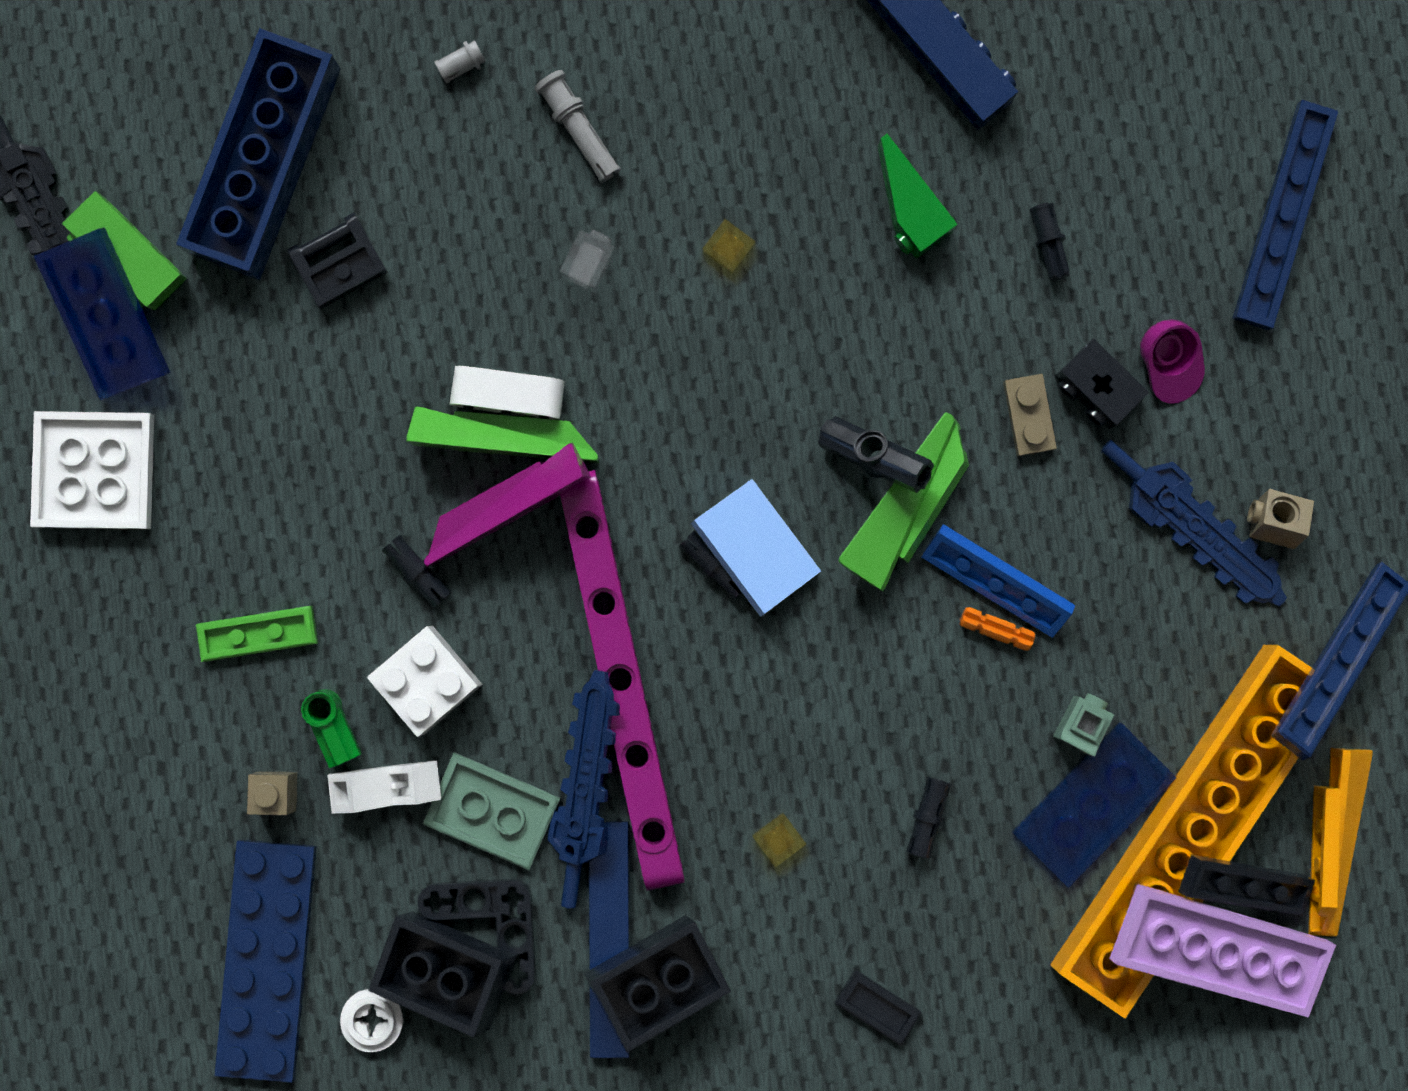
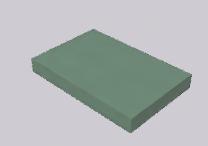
[423,752,560,870]

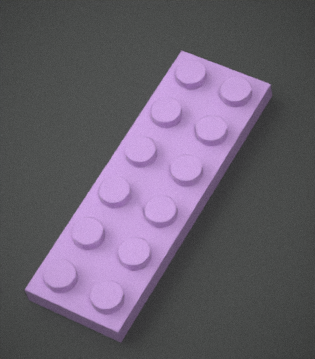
[1109,884,1336,1018]

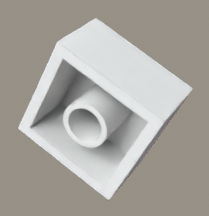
[367,626,483,737]

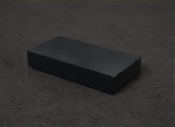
[834,969,922,1045]

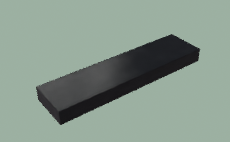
[1178,854,1315,916]

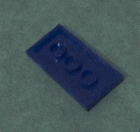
[33,227,171,401]
[1012,722,1177,888]

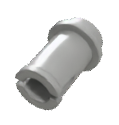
[434,40,486,84]

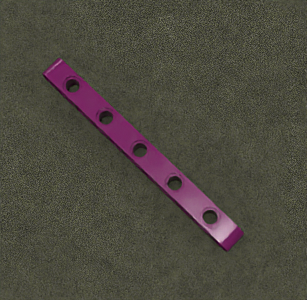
[560,470,685,891]

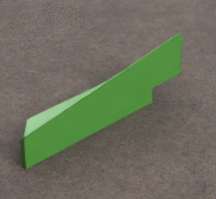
[838,412,969,591]

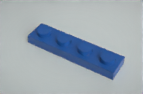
[921,524,1075,638]

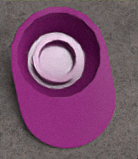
[1140,319,1205,404]

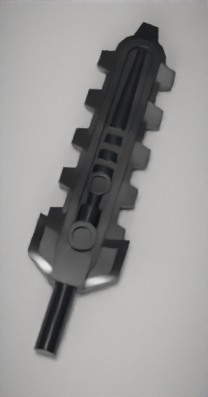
[0,114,106,322]

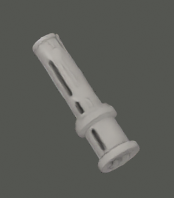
[534,70,621,183]

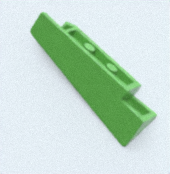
[406,407,599,463]

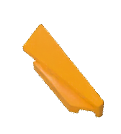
[1308,748,1373,936]

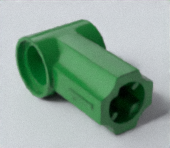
[301,689,362,769]

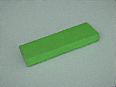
[196,606,318,662]

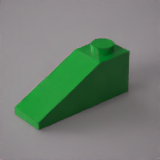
[878,133,957,259]

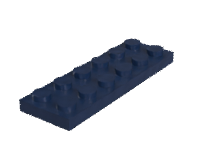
[214,840,317,1082]

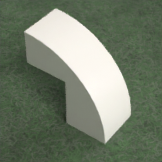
[327,761,441,814]

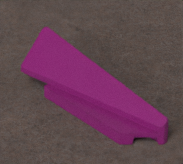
[424,442,591,567]

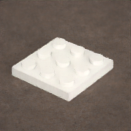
[30,411,154,529]

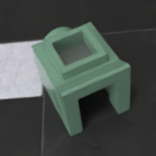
[1053,693,1114,757]

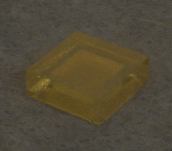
[702,219,756,274]
[752,812,806,868]

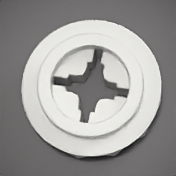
[340,989,404,1052]

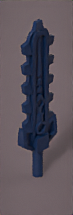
[1100,440,1287,606]
[548,670,620,908]

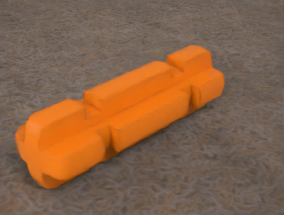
[960,607,1035,651]

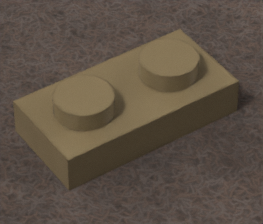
[1003,374,1057,456]

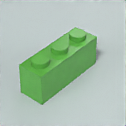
[62,191,187,311]

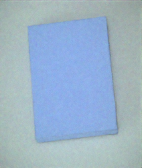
[691,479,821,617]

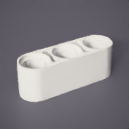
[449,366,565,420]

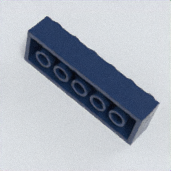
[176,28,341,280]

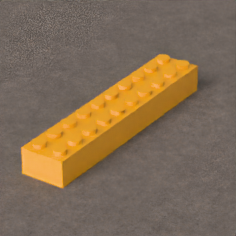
[1050,645,1312,1018]

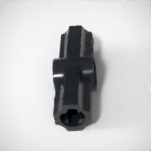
[818,416,934,493]

